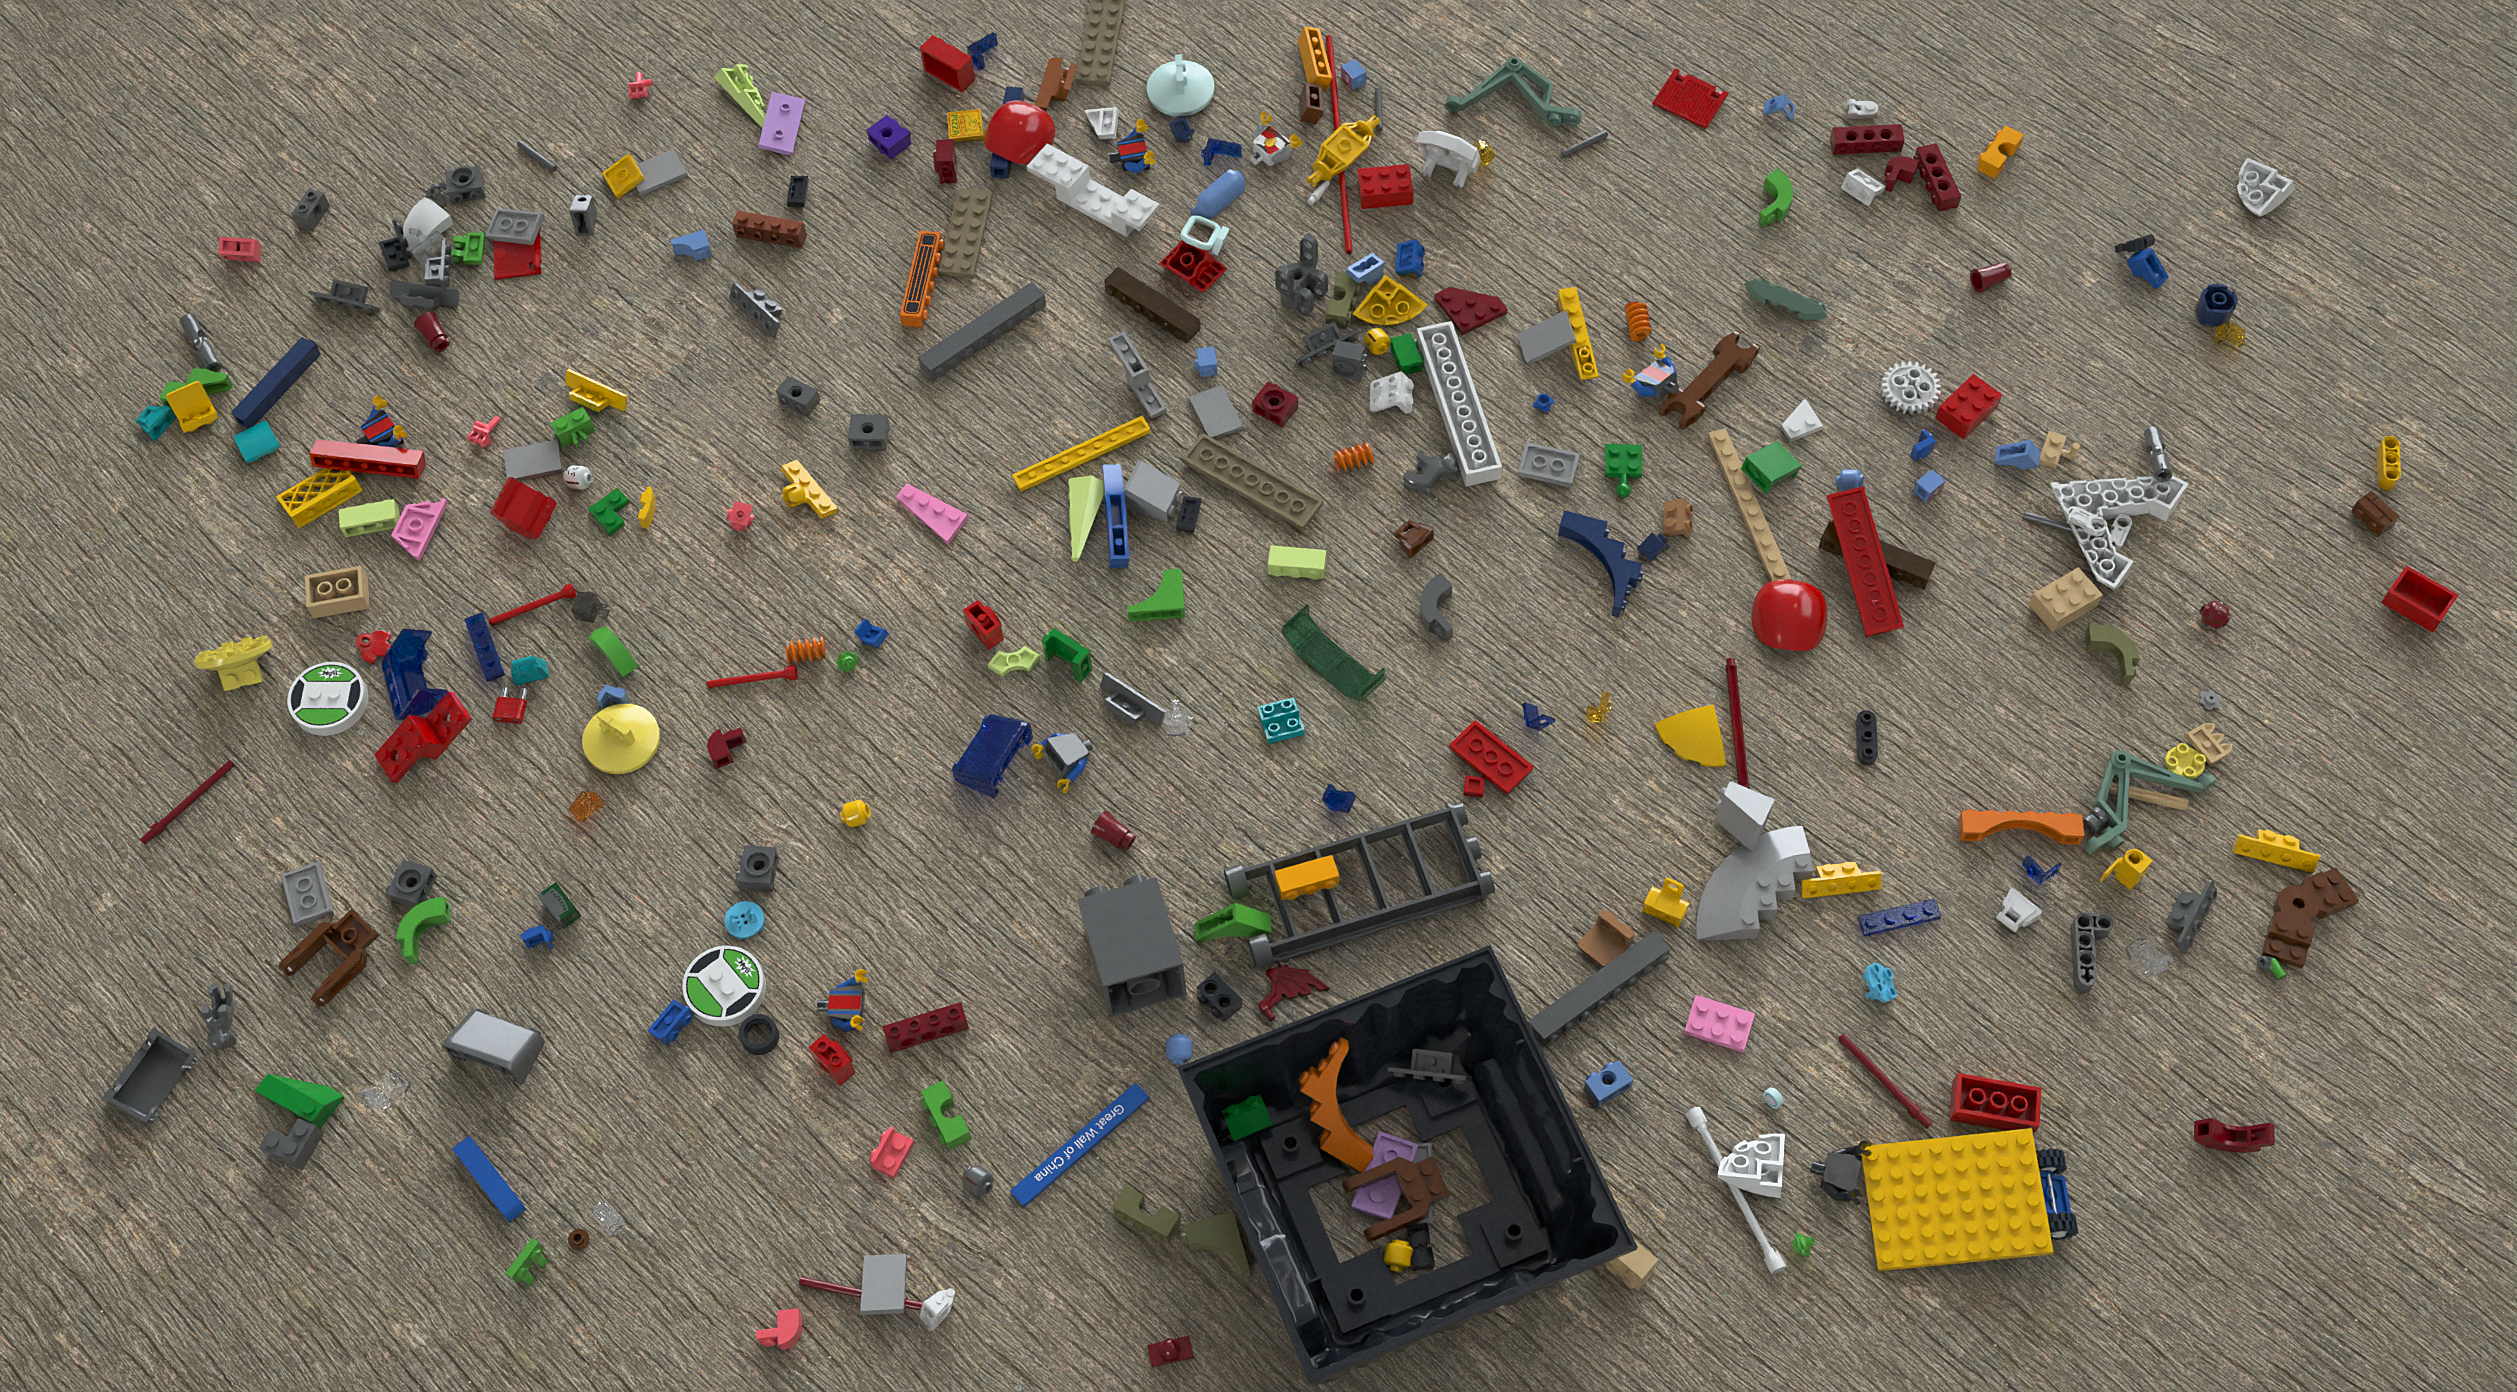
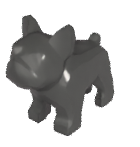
[1403,450,1458,494]
[201,985,237,1050]

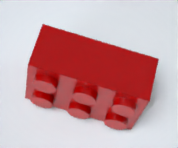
[920,35,975,93]
[1357,164,1414,209]
[1935,374,2003,439]
[2381,565,2459,633]

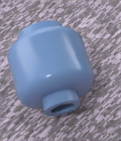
[1836,469,1864,491]
[1166,1034,1192,1065]

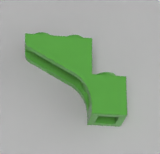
[160,367,233,410]

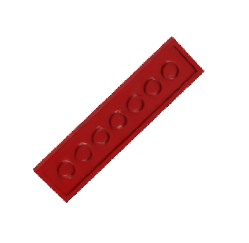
[1826,486,1904,637]

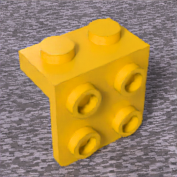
[166,381,218,433]

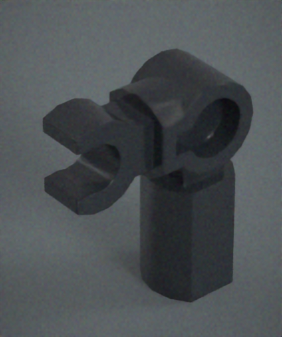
[2114,234,2155,253]

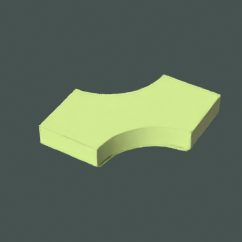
[987,646,1041,677]

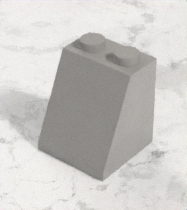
[1124,460,1183,522]
[1714,781,1775,851]

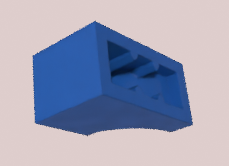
[2126,248,2169,288]

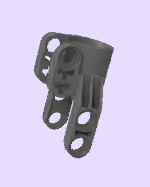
[1275,234,1328,316]

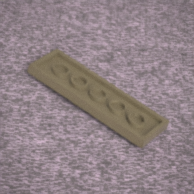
[938,188,993,279]

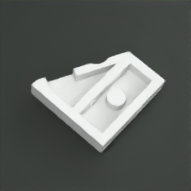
[1781,399,1823,442]

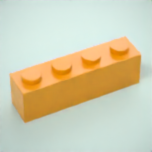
[1297,26,1332,92]

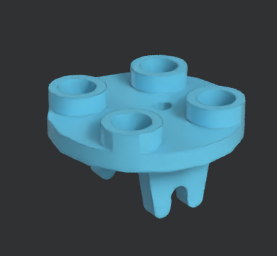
[724,901,765,940]
[1862,963,1897,1002]

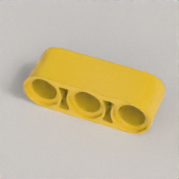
[2377,436,2401,491]

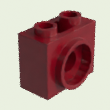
[933,139,957,184]
[1252,381,1298,428]

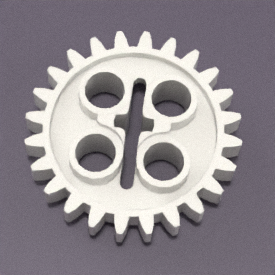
[1880,361,1941,415]

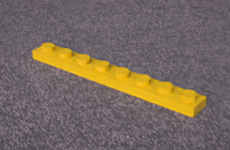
[1012,416,1151,492]

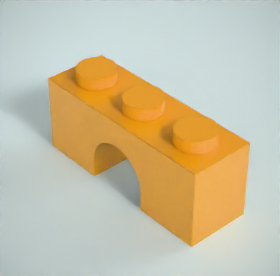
[1977,125,2024,179]

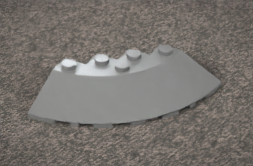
[1696,826,1813,941]

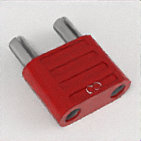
[492,687,528,724]

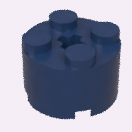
[2195,284,2238,326]

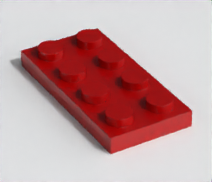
[1449,720,1533,796]

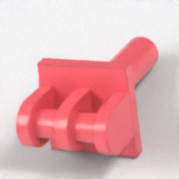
[628,72,653,99]
[467,416,501,447]

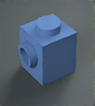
[1194,347,1218,377]

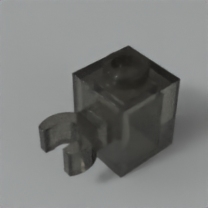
[571,591,610,623]

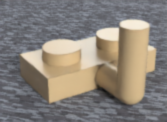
[2039,431,2080,469]

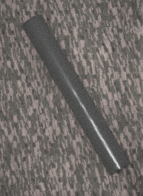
[1375,88,1383,132]
[1561,130,1608,157]
[517,141,557,172]
[2022,512,2073,533]

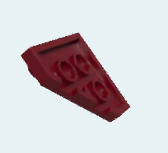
[1434,287,1508,335]

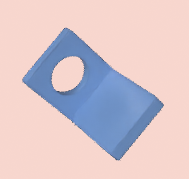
[1763,94,1796,120]

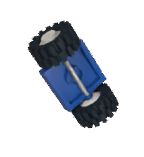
[2036,1148,2079,1240]

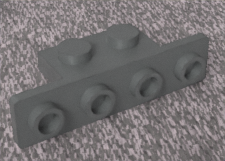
[424,238,452,294]
[308,279,380,313]
[391,280,459,310]
[729,283,782,337]
[1295,321,1362,365]
[1100,672,1166,726]
[2166,880,2218,954]
[1387,1049,1472,1084]

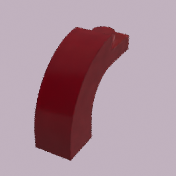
[2194,1118,2275,1153]

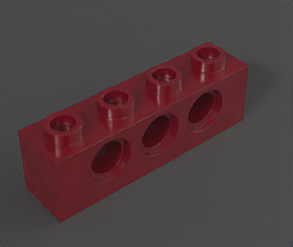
[1830,124,1905,155]
[1913,143,1961,212]
[882,1002,969,1053]

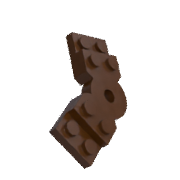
[2262,867,2359,968]

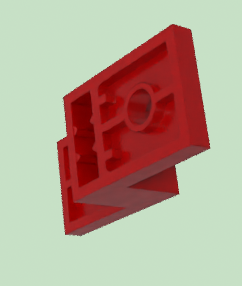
[374,691,472,783]

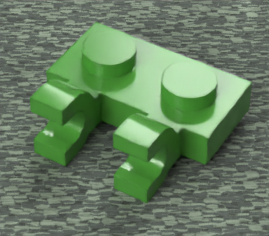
[451,233,486,265]
[505,1238,549,1286]

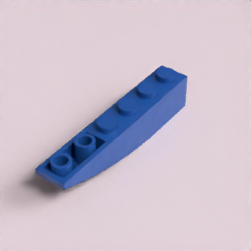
[1102,464,1129,568]

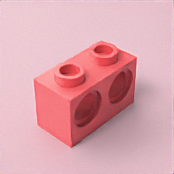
[218,237,262,262]

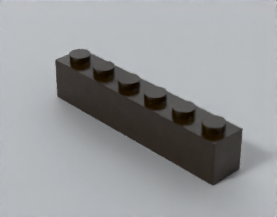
[1104,267,1201,343]
[1818,520,1936,589]

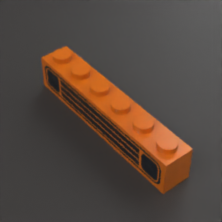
[900,230,945,328]

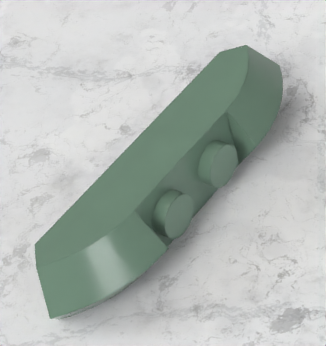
[1744,278,1828,320]

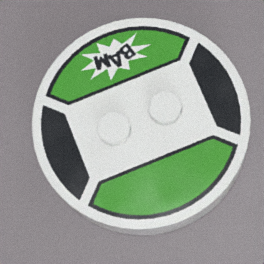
[287,662,368,736]
[682,946,766,1026]

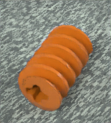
[1625,302,1652,342]
[1333,443,1374,474]
[786,636,827,664]

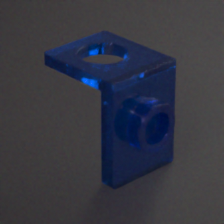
[1522,702,1556,731]
[2022,855,2062,885]

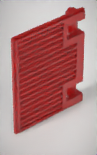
[1652,68,1729,129]
[494,227,542,280]

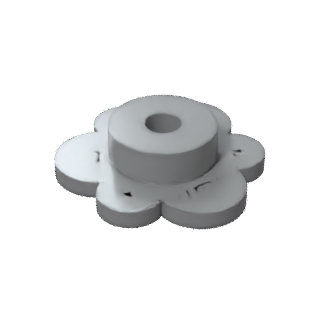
[2199,690,2222,710]

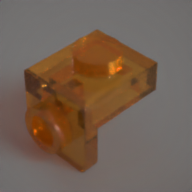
[569,791,604,822]

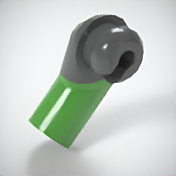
[2257,956,2286,980]

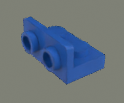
[1395,239,1425,277]

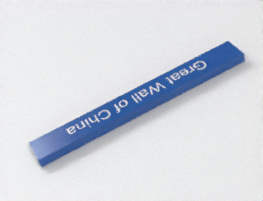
[1010,1082,1149,1208]

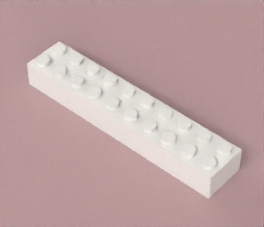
[1417,321,1502,487]

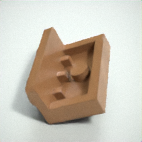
[1663,498,1694,538]

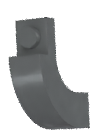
[1420,573,1453,641]

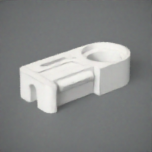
[2067,507,2107,536]
[2110,514,2132,551]

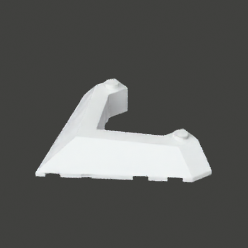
[2050,476,2188,590]

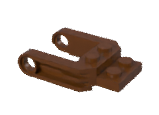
[279,909,379,1007]
[1342,1157,1450,1242]

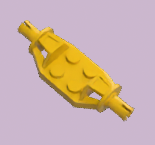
[1306,115,1380,187]

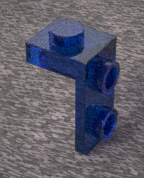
[967,32,998,70]
[1201,138,1242,166]

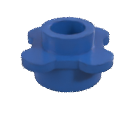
[1533,393,1554,412]

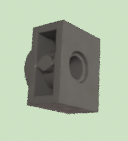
[445,166,486,203]
[1331,340,1367,381]
[848,413,890,451]
[736,845,779,891]
[386,860,437,908]

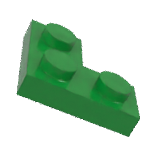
[588,488,629,535]

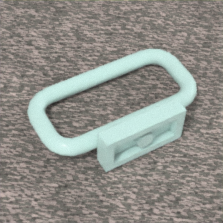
[1180,215,1229,256]

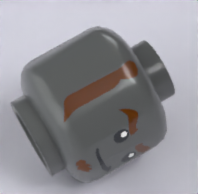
[962,1165,994,1197]

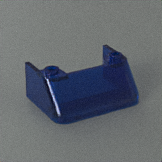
[381,629,448,720]

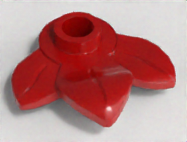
[356,630,392,664]

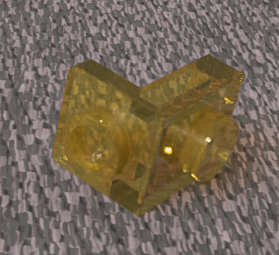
[2215,321,2245,347]
[1585,692,1613,722]

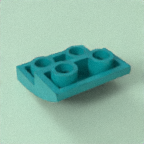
[233,420,280,463]
[1257,697,1305,744]

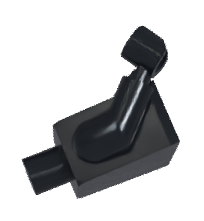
[1810,1141,1872,1206]

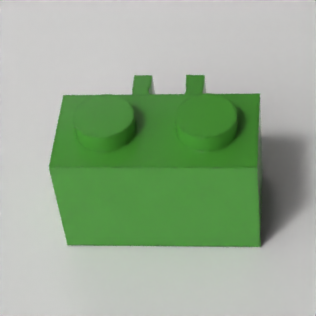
[550,407,596,447]

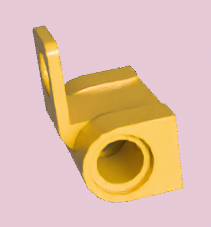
[2099,849,2153,890]
[1642,877,1690,928]

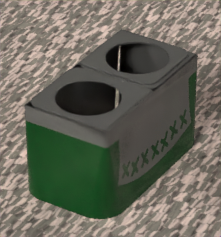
[538,882,581,929]

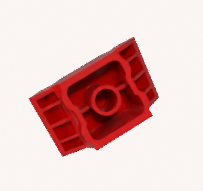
[1158,240,1227,293]
[489,477,557,540]

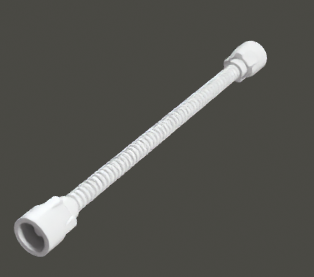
[1685,1107,1786,1275]

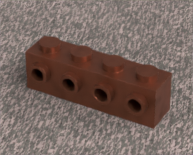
[732,210,807,249]

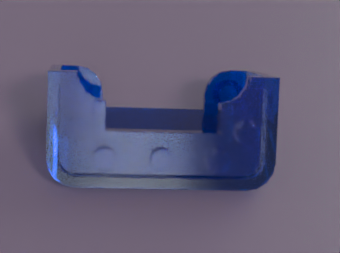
[952,714,1033,799]

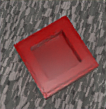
[1463,775,1485,798]

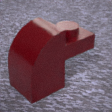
[1884,156,1919,192]
[707,727,747,769]

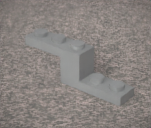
[1108,331,1167,420]

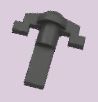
[425,182,447,208]

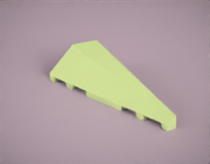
[714,64,766,129]
[1068,476,1104,562]

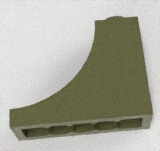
[1181,1211,1251,1279]

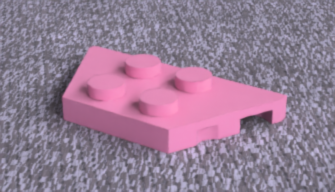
[391,498,448,561]

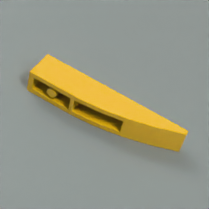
[1557,287,1599,380]

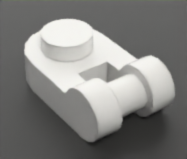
[1846,99,1878,119]

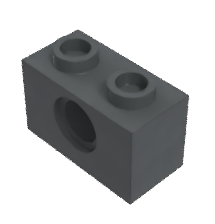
[292,188,330,231]
[776,376,820,416]

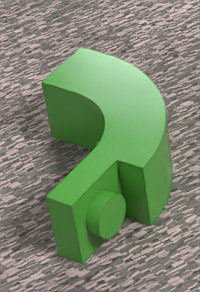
[1758,168,1793,227]
[396,897,450,964]

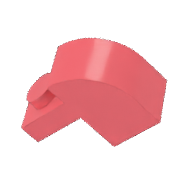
[756,1308,802,1350]

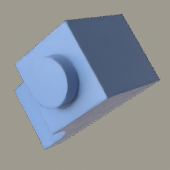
[670,230,712,261]
[1346,253,1385,285]
[1994,439,2041,470]

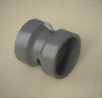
[2083,807,2109,835]

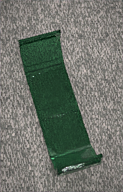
[1282,604,1386,701]

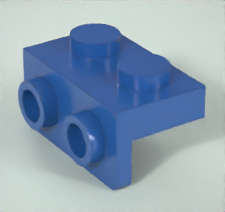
[647,999,694,1046]

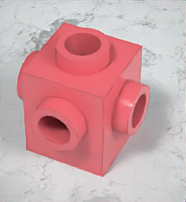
[726,501,754,531]

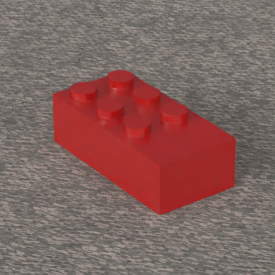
[1949,1073,2042,1134]

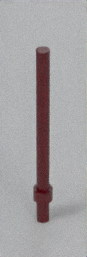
[139,760,235,845]
[1838,1033,1933,1129]
[799,1277,923,1311]

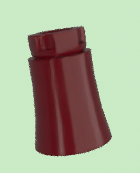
[1970,262,2012,293]
[414,312,450,352]
[1091,811,1136,851]

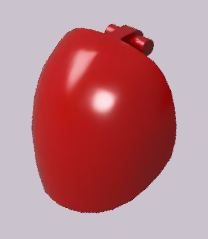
[984,100,1055,165]
[1751,580,1828,651]

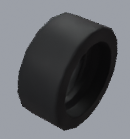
[739,1014,779,1055]

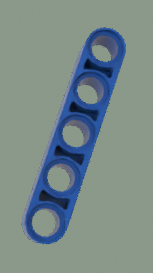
[452,1136,527,1223]

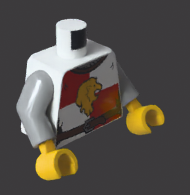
[1250,111,1302,166]

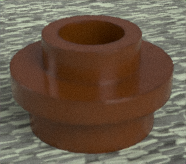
[568,1229,590,1250]

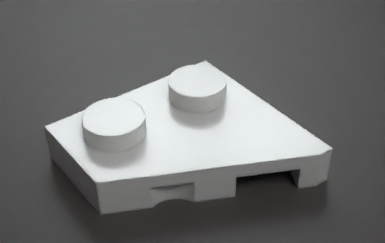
[1085,107,1119,140]

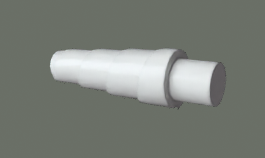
[1307,180,1330,205]

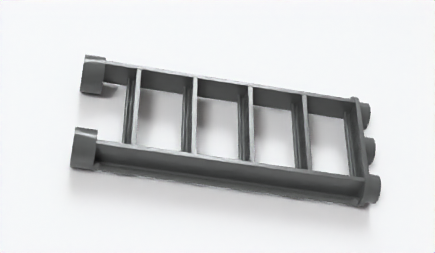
[1224,801,1495,969]

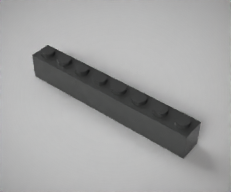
[918,282,1046,380]
[1528,931,1671,1046]

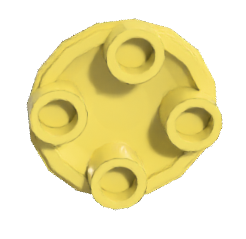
[2165,743,2206,779]

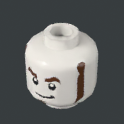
[563,465,592,490]

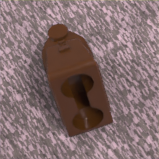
[1393,520,1434,558]

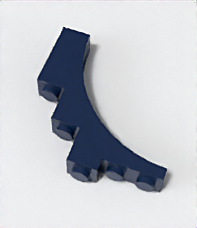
[1558,510,1644,618]

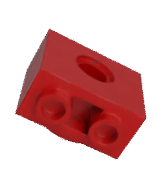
[963,600,1004,650]
[808,1034,856,1086]

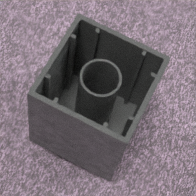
[1078,875,1187,1017]

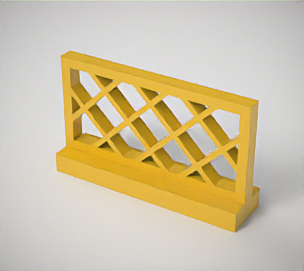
[276,468,363,529]

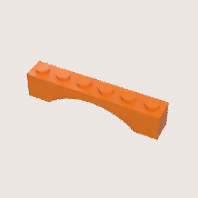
[1958,809,2084,845]

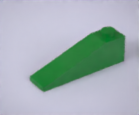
[254,1074,345,1129]

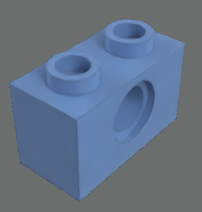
[1584,1060,1633,1108]

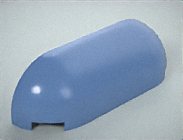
[1190,169,1246,219]

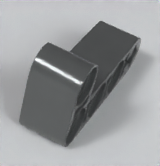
[2070,913,2114,993]

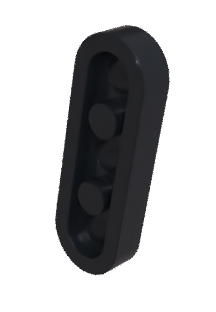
[1856,710,1878,765]

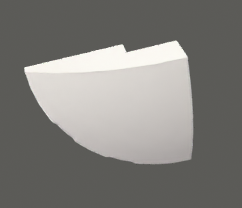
[2237,158,2295,217]
[403,197,453,258]
[1718,1134,1785,1198]

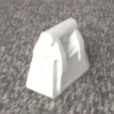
[1996,888,2042,932]
[919,1288,955,1331]

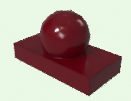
[1147,1335,1194,1368]

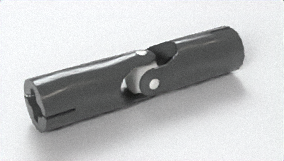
[180,314,222,372]
[2144,427,2172,482]

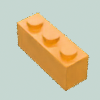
[1274,855,1339,900]

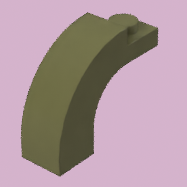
[2085,624,2140,685]

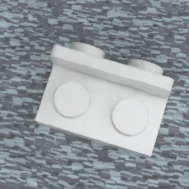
[1841,168,1885,206]

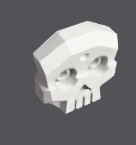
[1416,131,1481,188]

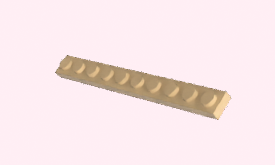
[1708,428,1792,582]

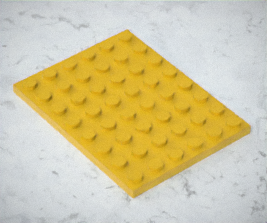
[1861,1128,2053,1271]

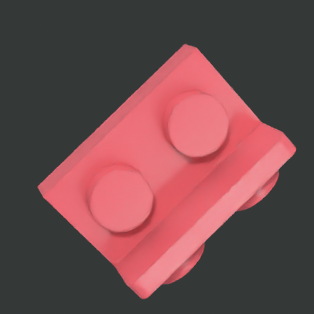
[870,1126,915,1179]

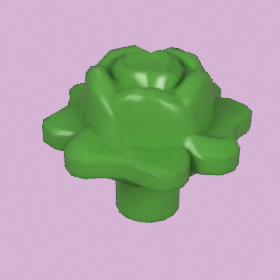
[836,650,859,673]
[1792,1232,1815,1257]

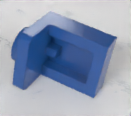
[1910,429,1936,461]
[854,619,889,648]
[520,924,555,950]

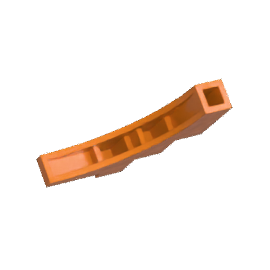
[1299,1037,1374,1172]

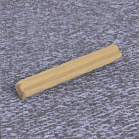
[2109,782,2189,811]

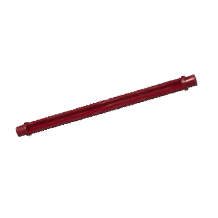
[1725,658,1750,789]

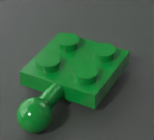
[1605,443,1642,498]

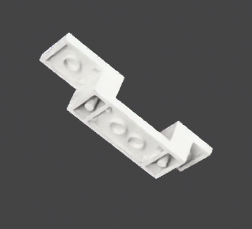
[1027,144,1160,237]

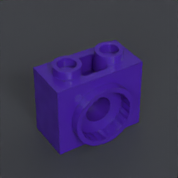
[866,115,912,159]

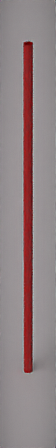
[1326,35,1353,254]

